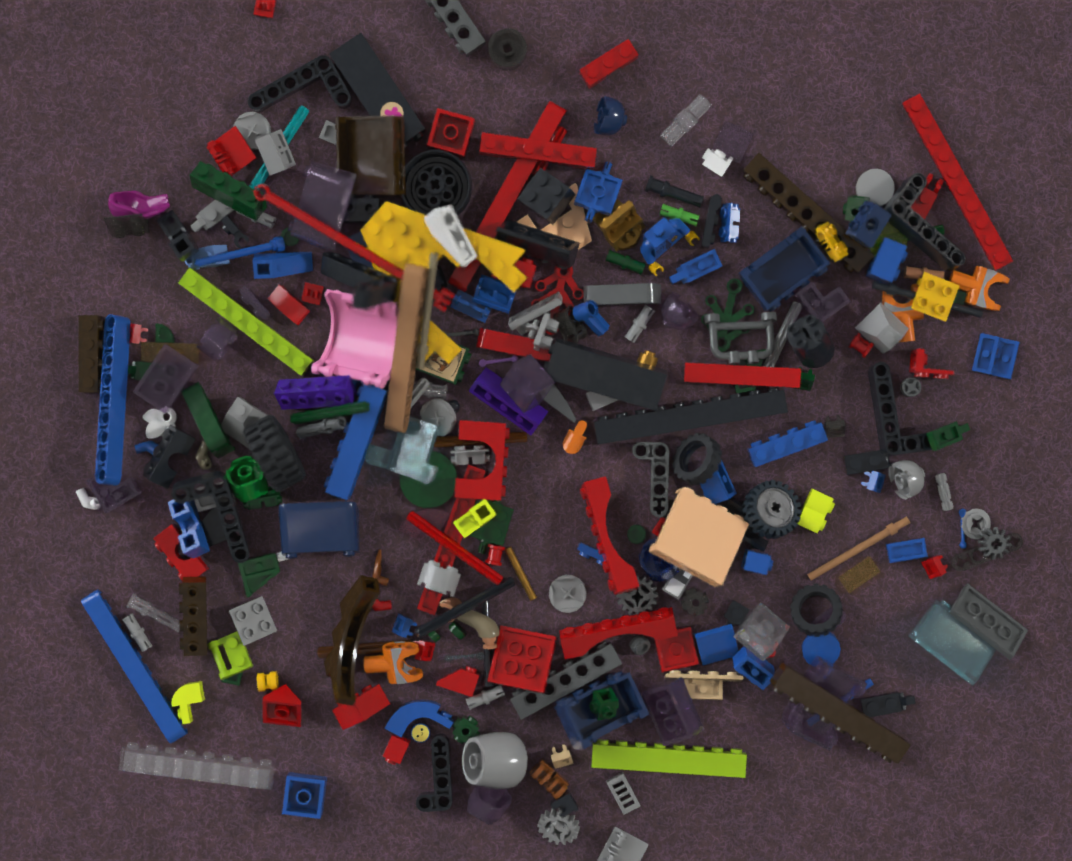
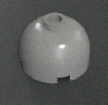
[888,460,925,500]

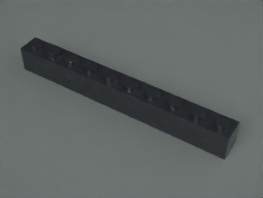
[594,387,788,445]

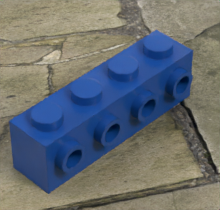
[747,420,828,467]

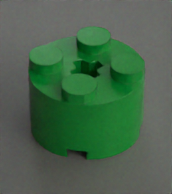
[226,456,269,502]

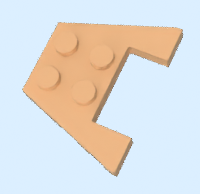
[517,183,592,250]

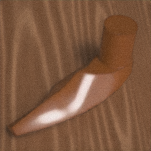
[372,549,389,586]

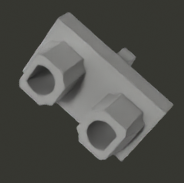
[525,312,559,351]

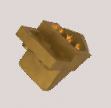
[593,199,645,252]

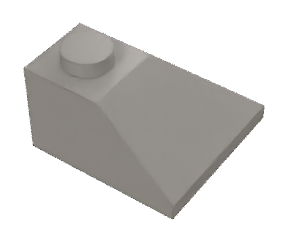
[855,302,909,354]
[221,397,267,448]

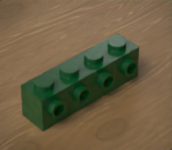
[190,161,267,221]

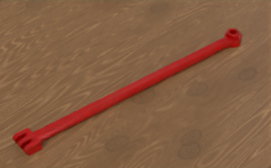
[254,184,454,312]

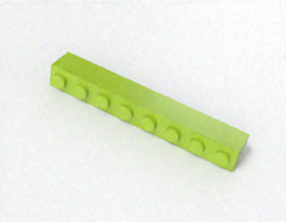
[178,268,314,376]
[591,739,747,778]

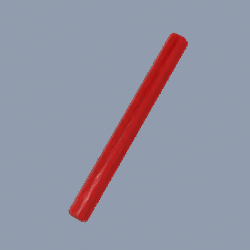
[406,511,503,585]

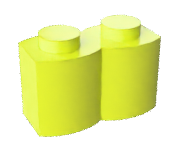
[797,488,835,533]

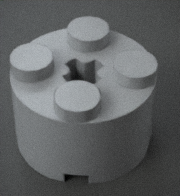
[417,560,461,597]

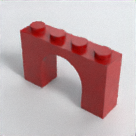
[455,420,510,501]

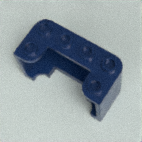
[737,226,830,312]
[554,671,649,749]

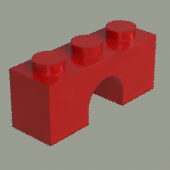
[579,39,639,89]
[153,524,209,581]

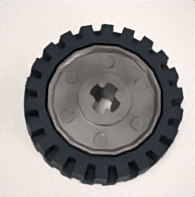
[743,480,801,539]

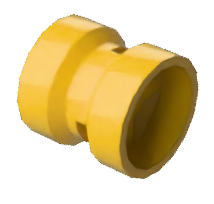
[257,671,279,692]

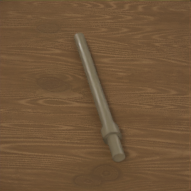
[416,253,438,369]

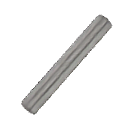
[763,301,802,367]

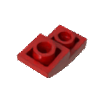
[267,284,310,325]

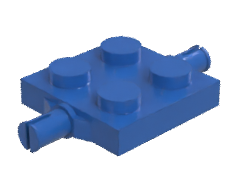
[574,162,623,222]

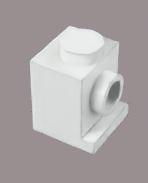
[702,148,733,177]

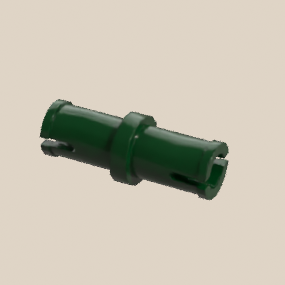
[605,250,645,275]

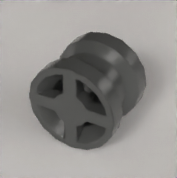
[900,378,921,397]

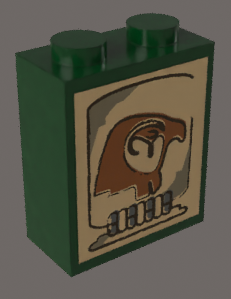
[416,344,472,385]

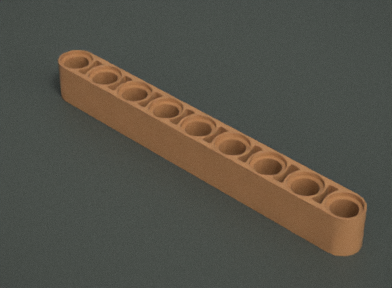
[384,263,428,433]

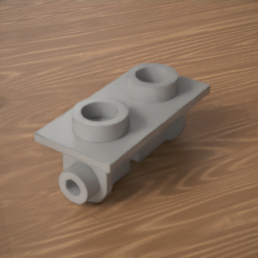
[450,444,490,466]

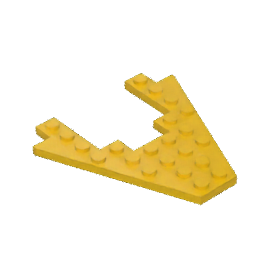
[361,201,527,364]

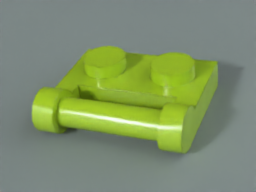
[207,632,254,680]

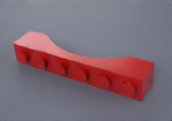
[479,132,597,170]
[580,476,639,595]
[559,607,678,659]

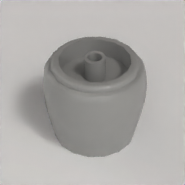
[462,732,527,789]

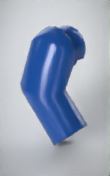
[135,441,158,455]

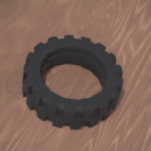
[672,433,722,486]
[790,583,843,637]

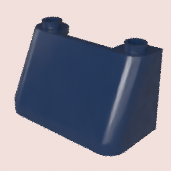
[279,501,360,559]

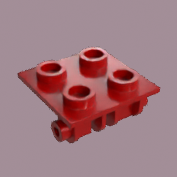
[207,126,256,176]

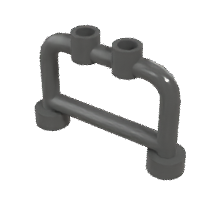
[704,312,777,365]

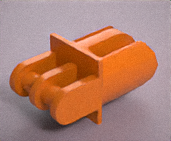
[563,420,587,454]

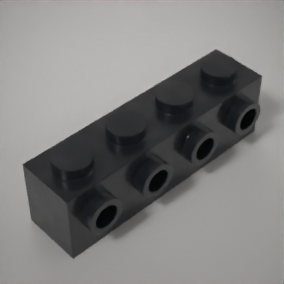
[302,194,380,223]

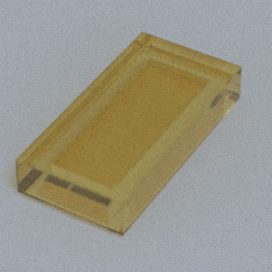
[838,556,880,593]

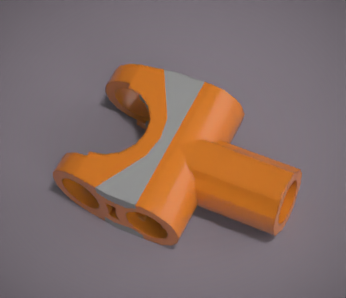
[949,266,1010,311]
[882,283,924,343]
[364,641,423,684]

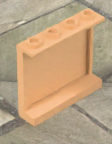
[649,487,749,587]

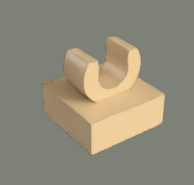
[551,744,573,769]

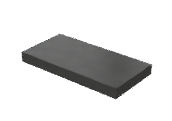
[949,583,1028,660]

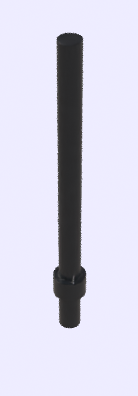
[872,281,983,318]

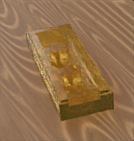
[141,342,199,363]

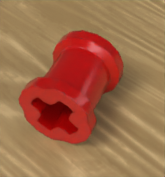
[848,333,874,358]
[485,544,505,566]

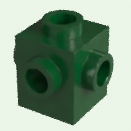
[843,195,870,223]
[589,687,619,720]
[452,715,480,744]

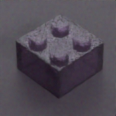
[500,354,555,413]

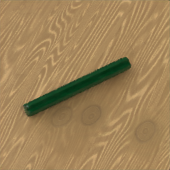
[290,401,370,424]

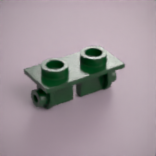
[243,486,283,510]

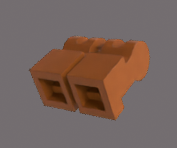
[529,758,569,800]

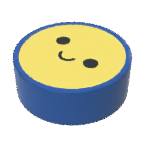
[411,723,430,743]

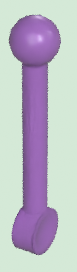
[479,355,519,367]

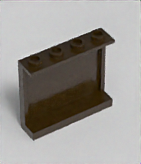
[335,116,405,195]

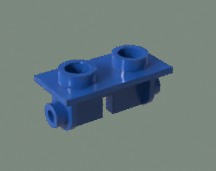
[719,203,740,243]
[450,290,492,323]

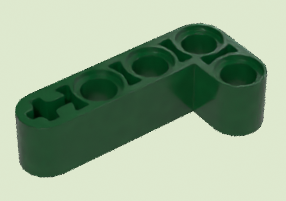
[181,381,235,459]

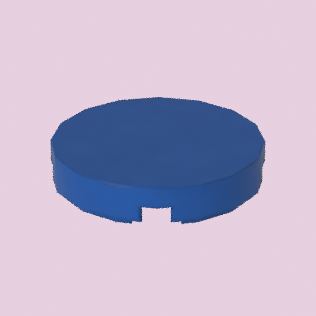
[802,632,841,668]

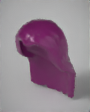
[108,191,170,221]

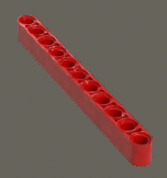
[448,101,567,293]

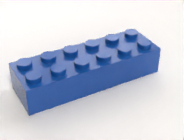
[324,385,389,500]

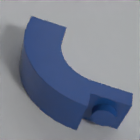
[384,699,454,737]

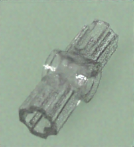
[660,94,712,148]

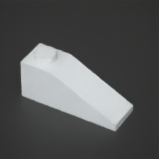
[424,206,477,267]

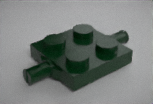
[469,499,514,554]

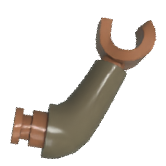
[440,597,499,649]

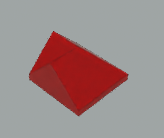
[262,684,301,727]

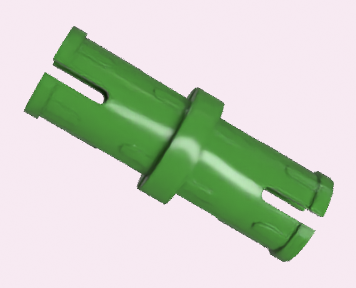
[660,204,700,227]

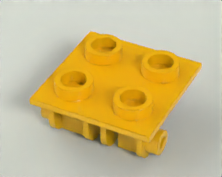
[815,221,848,262]
[911,272,959,322]

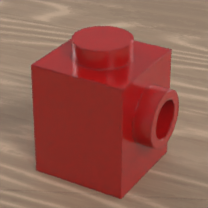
[383,734,411,765]

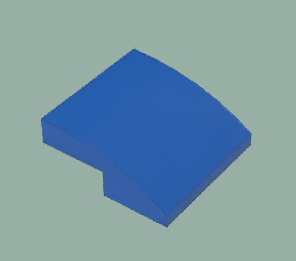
[972,333,1020,380]

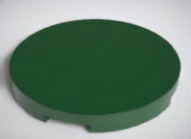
[400,451,457,508]

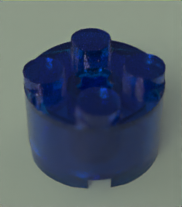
[639,538,680,582]

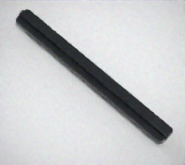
[415,577,515,638]

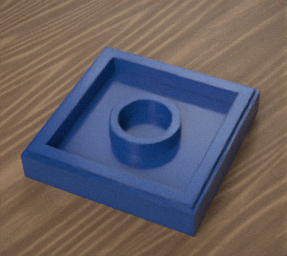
[695,624,738,665]

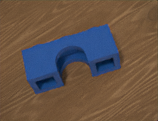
[168,500,210,559]

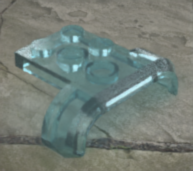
[365,416,440,484]

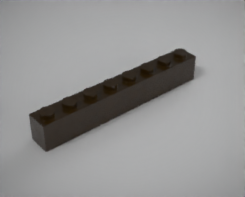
[769,662,911,764]

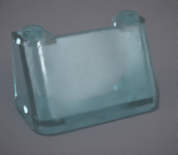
[908,600,996,686]

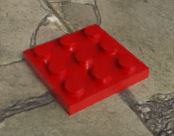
[488,626,557,694]

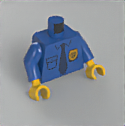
[640,217,700,276]

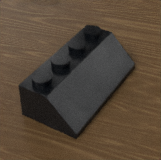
[497,220,580,269]

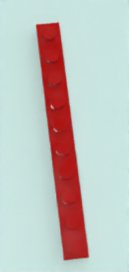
[902,94,1013,271]

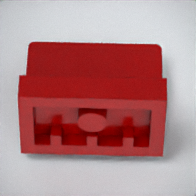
[909,349,954,379]

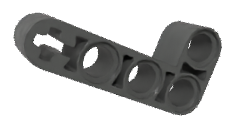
[583,283,662,305]
[632,442,669,517]

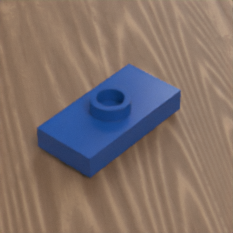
[886,538,928,563]

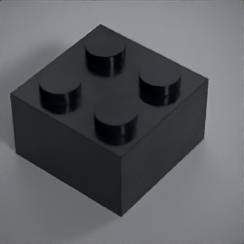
[518,168,576,225]

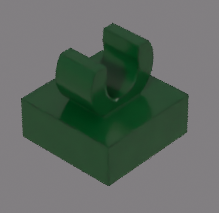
[797,367,815,391]

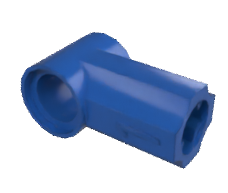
[573,300,610,336]

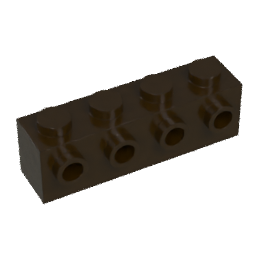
[78,315,104,393]
[179,576,207,656]

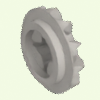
[960,509,991,539]

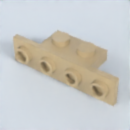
[665,670,743,700]

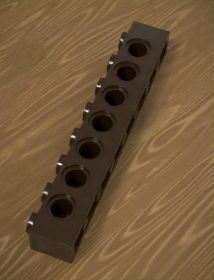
[742,153,874,274]

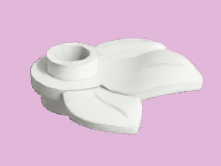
[143,407,177,439]

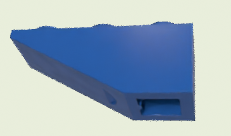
[253,252,313,279]

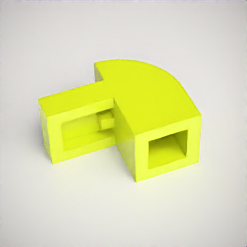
[453,499,496,538]
[172,681,205,724]

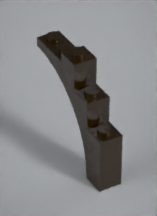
[324,575,380,706]

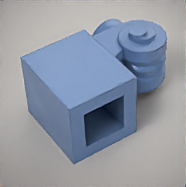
[185,245,230,270]

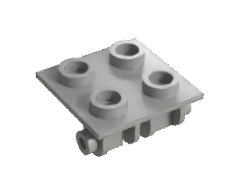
[229,596,277,646]
[597,827,649,861]

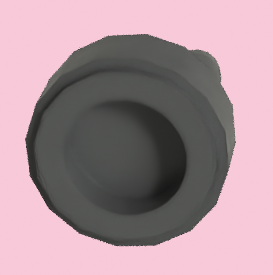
[629,635,651,655]

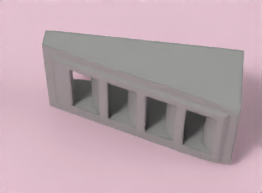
[606,772,641,815]

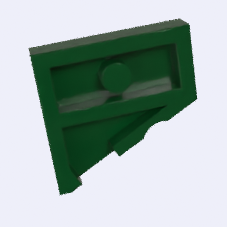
[238,552,280,597]

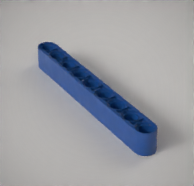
[95,314,131,486]
[81,589,188,744]

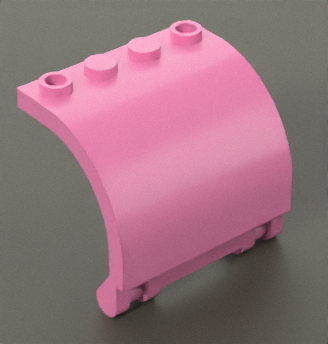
[311,289,399,388]

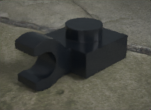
[221,215,250,249]
[723,600,750,628]

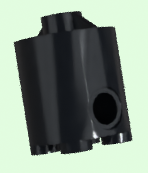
[787,315,835,368]

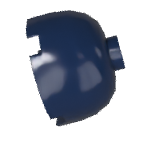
[594,96,627,136]

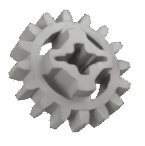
[537,808,580,845]

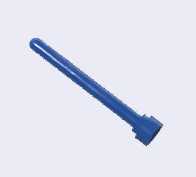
[195,236,285,267]

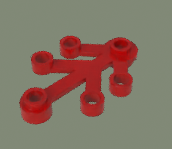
[531,266,584,335]

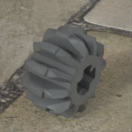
[978,527,1012,560]

